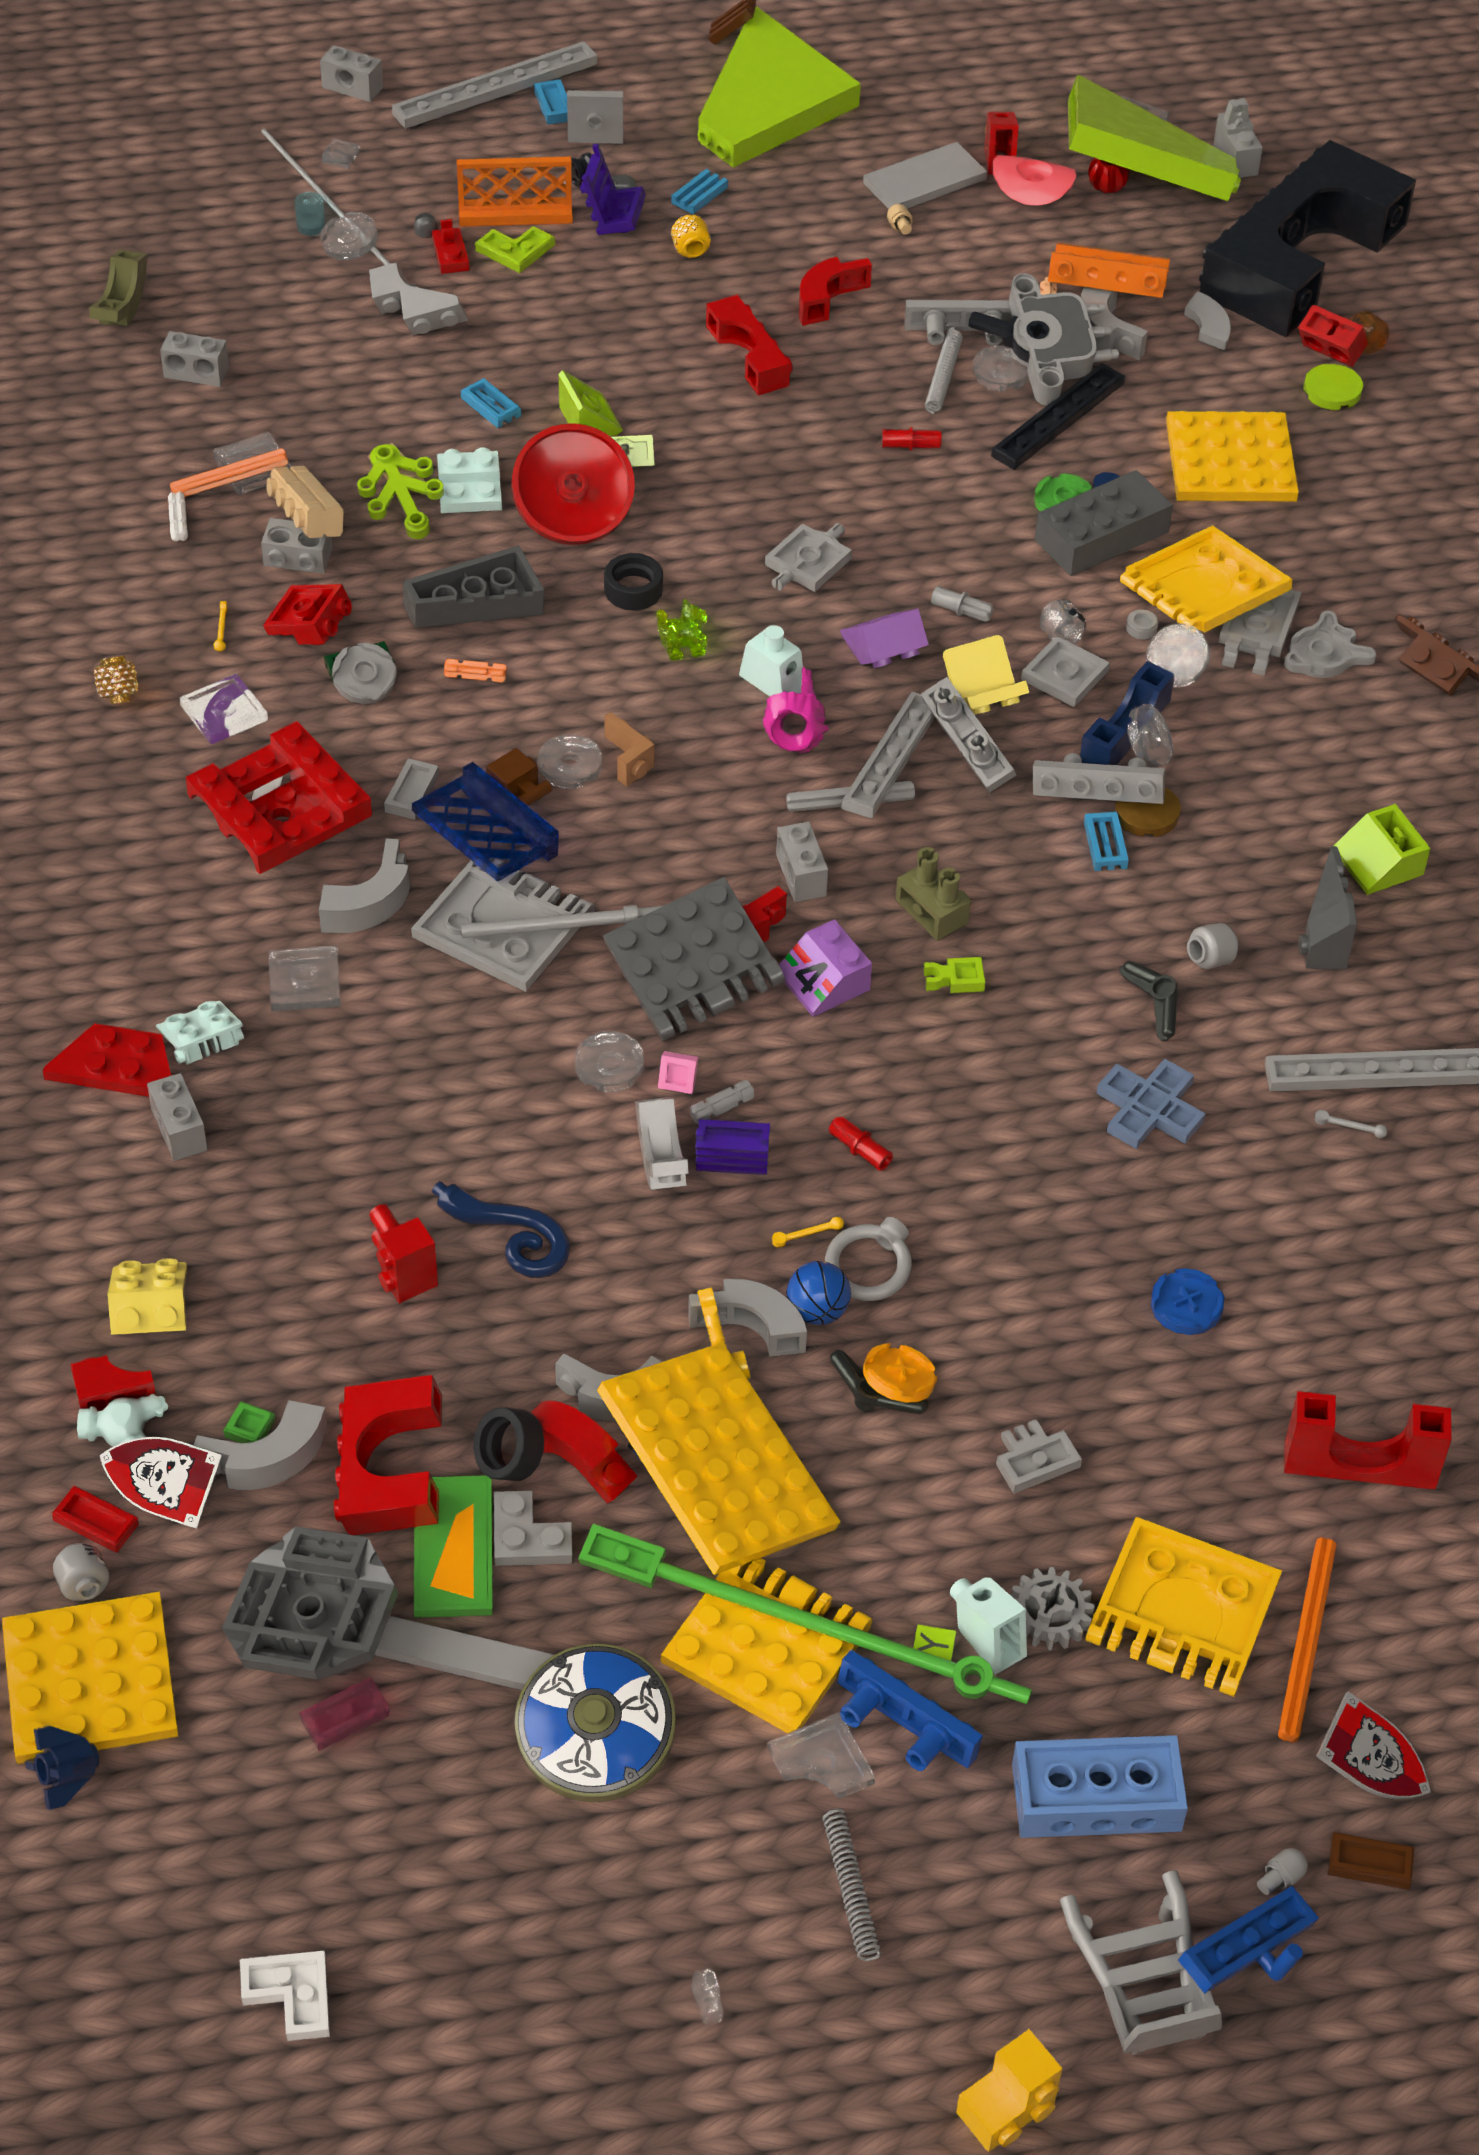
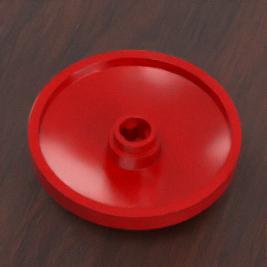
[511,423,635,545]

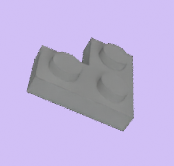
[494,1491,572,1566]

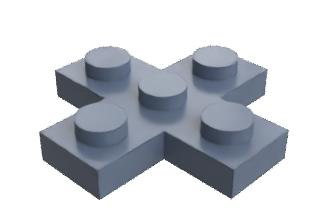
[1096,1059,1206,1149]

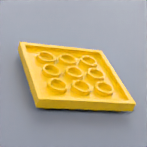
[1166,411,1299,502]
[2,1592,179,1764]

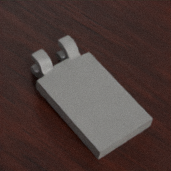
[1219,590,1302,676]

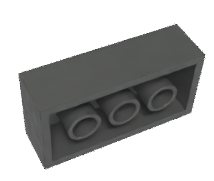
[1035,470,1173,576]

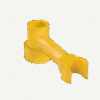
[697,1287,751,1379]

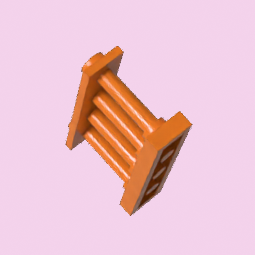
[1048,242,1171,298]

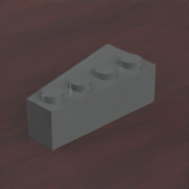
[403,546,545,628]

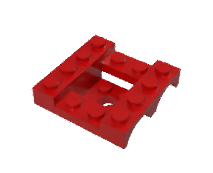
[185,721,372,874]

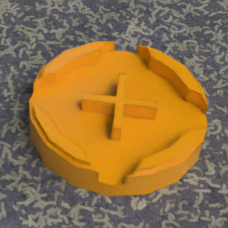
[863,1343,937,1403]

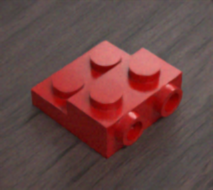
[263,584,352,645]

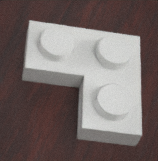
[240,1951,330,2041]

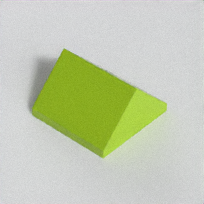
[559,370,623,436]

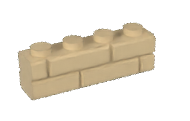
[267,466,343,538]

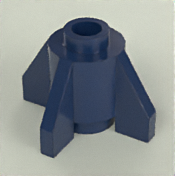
[25,1725,99,1810]

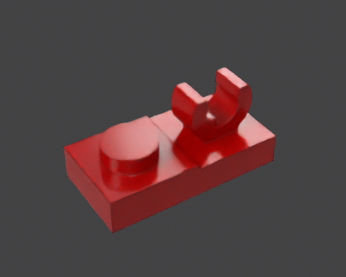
[432,219,469,274]

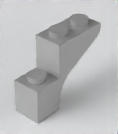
[369,262,468,335]

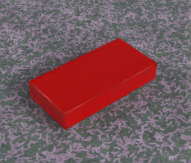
[52,1485,139,1553]

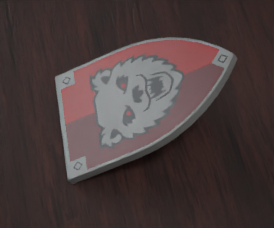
[1316,1691,1431,1799]

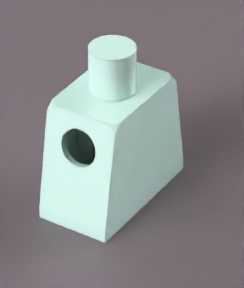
[739,625,803,696]
[950,1578,1027,1675]

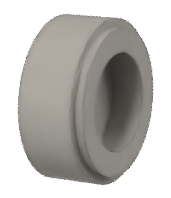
[1126,610,1159,640]

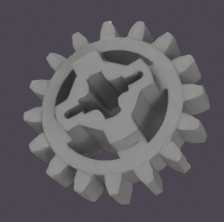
[1011,1567,1094,1650]

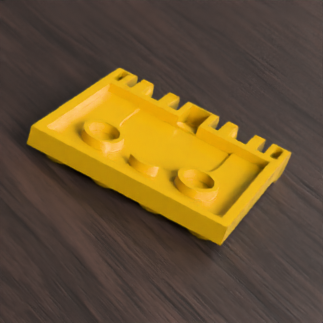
[1085,1517,1282,1697]
[661,1558,873,1738]

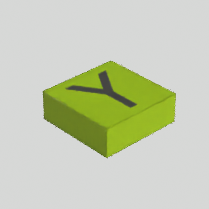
[913,1624,956,1661]

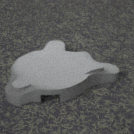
[1284,611,1376,678]

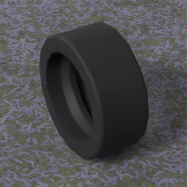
[604,553,663,611]
[473,1407,544,1481]

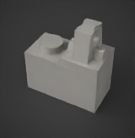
[1213,98,1263,177]

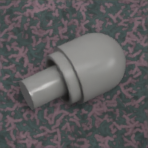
[1257,1848,1308,1895]

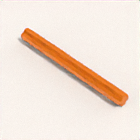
[1278,1537,1337,1743]

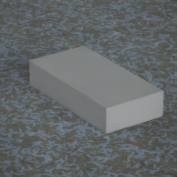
[384,758,439,820]

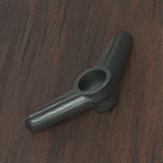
[1119,961,1178,1041]
[830,1350,929,1414]

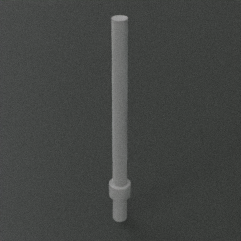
[461,905,662,938]

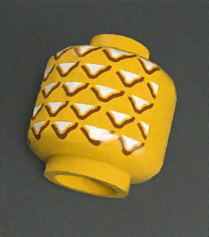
[671,215,711,258]

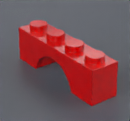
[706,294,793,396]

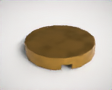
[1115,787,1181,837]

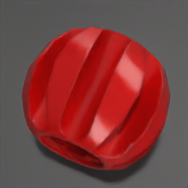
[1088,158,1130,194]

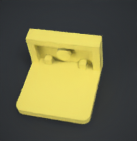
[943,635,1029,715]
[107,1258,187,1335]

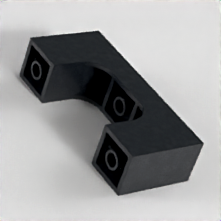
[1199,140,1416,337]

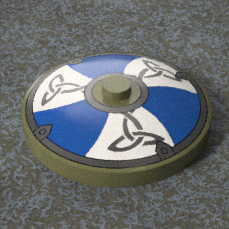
[515,1644,676,1802]

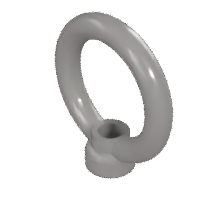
[825,1217,912,1301]

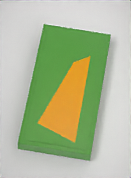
[414,1476,493,1618]

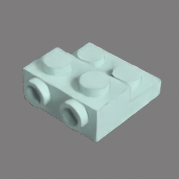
[437,448,502,513]

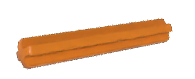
[170,448,289,497]

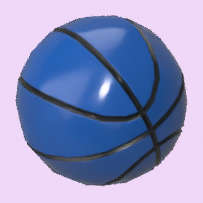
[786,1261,851,1326]

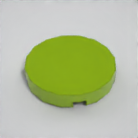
[1303,364,1363,410]

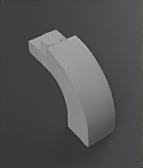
[1081,287,1148,360]
[319,838,410,933]
[635,1097,689,1190]
[193,1400,327,1490]

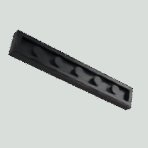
[991,363,1125,470]

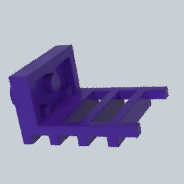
[580,143,646,235]
[695,1119,770,1175]

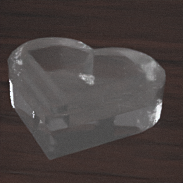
[691,1968,723,2025]

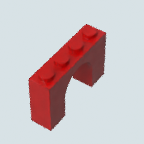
[333,1375,443,1535]
[1284,1391,1452,1490]

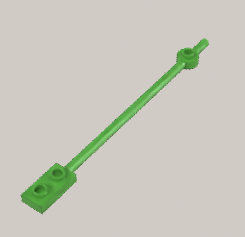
[578,1524,1032,1704]

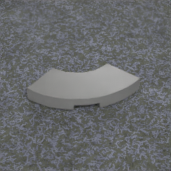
[1184,291,1231,350]

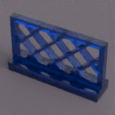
[412,762,559,882]

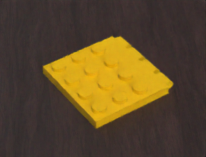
[1120,525,1292,633]

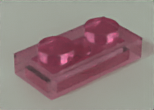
[299,1677,390,1751]

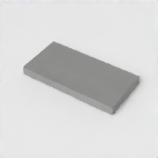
[863,142,987,209]

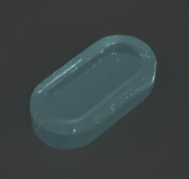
[295,192,325,236]

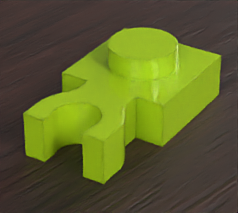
[923,957,985,993]

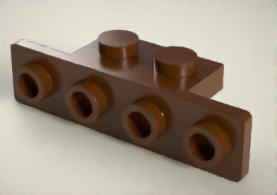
[1395,614,1479,696]

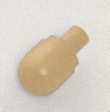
[887,204,912,235]

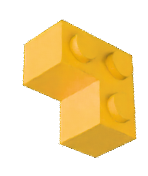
[956,2029,1063,2152]

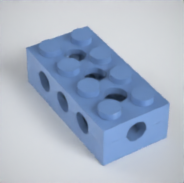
[1012,1735,1188,1838]

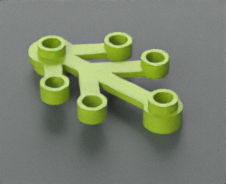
[357,444,444,539]

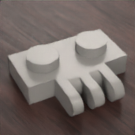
[996,1419,1082,1494]

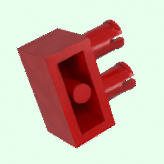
[369,1204,438,1304]

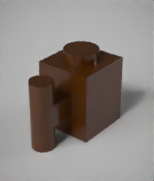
[486,748,553,810]

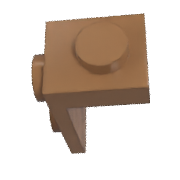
[604,712,655,787]

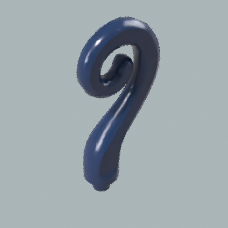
[432,1181,570,1278]

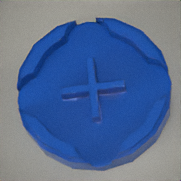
[1151,1268,1225,1335]

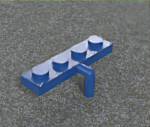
[1178,1886,1319,1994]

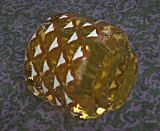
[94,656,139,704]

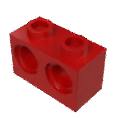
[1298,305,1368,367]

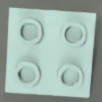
[156,1000,244,1065]

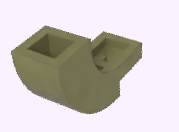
[89,249,148,326]

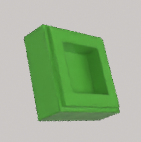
[224,1401,276,1443]

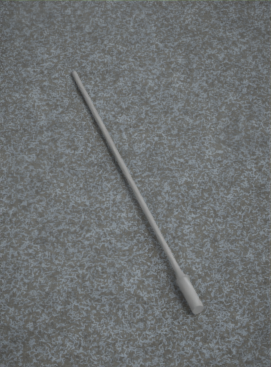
[261,128,418,288]

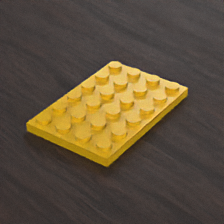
[597,1342,841,1575]

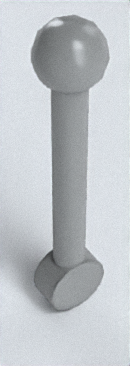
[1314,1110,1387,1138]

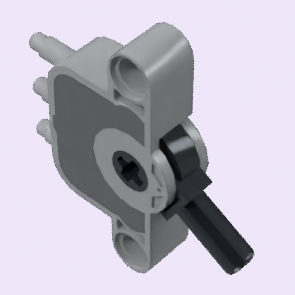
[968,273,1119,406]

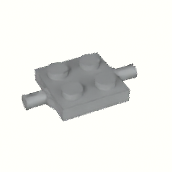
[765,523,852,592]

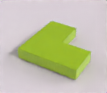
[475,226,555,273]

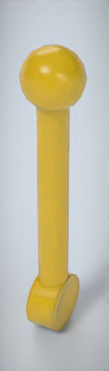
[213,601,228,652]
[772,1217,844,1248]

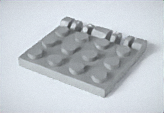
[411,851,595,992]

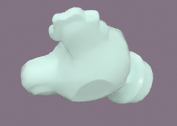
[77,1394,168,1447]

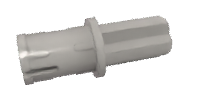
[931,585,994,622]

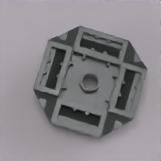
[222,1526,398,1680]

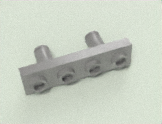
[904,300,1012,346]
[920,677,1016,793]
[1033,753,1165,804]

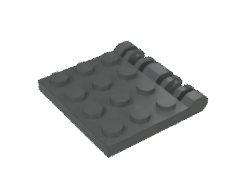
[603,877,785,1041]

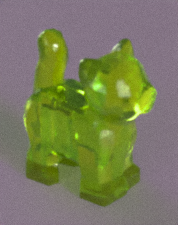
[656,599,708,661]

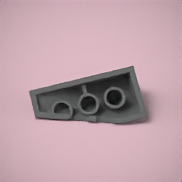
[1298,846,1357,969]

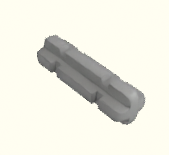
[690,1080,754,1124]

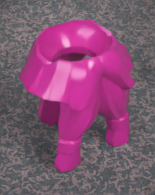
[763,667,828,753]

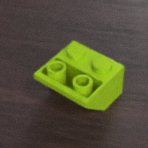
[1334,804,1431,895]

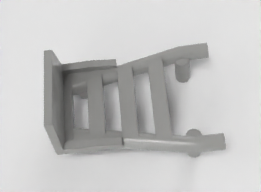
[1060,1870,1222,2055]

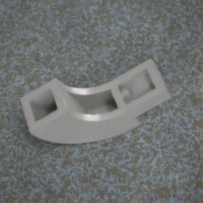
[688,1279,807,1357]
[555,1353,662,1422]

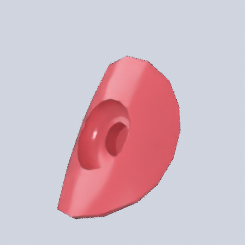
[993,155,1076,206]

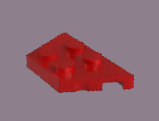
[43,1023,172,1097]

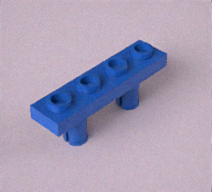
[837,1650,983,1771]

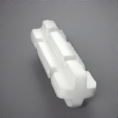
[168,491,188,542]

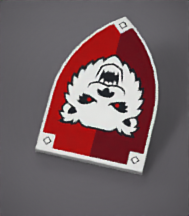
[99,1437,222,1529]

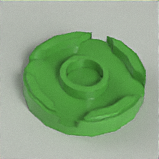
[1034,473,1092,512]

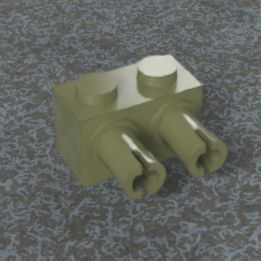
[895,847,971,941]

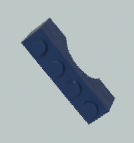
[1080,661,1175,765]

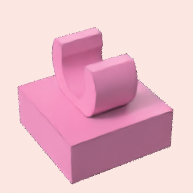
[658,1051,698,1094]

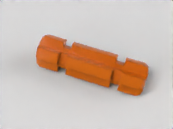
[444,658,507,683]

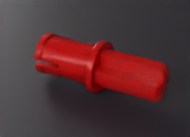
[882,427,942,451]
[828,1116,893,1171]

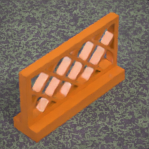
[457,156,573,227]

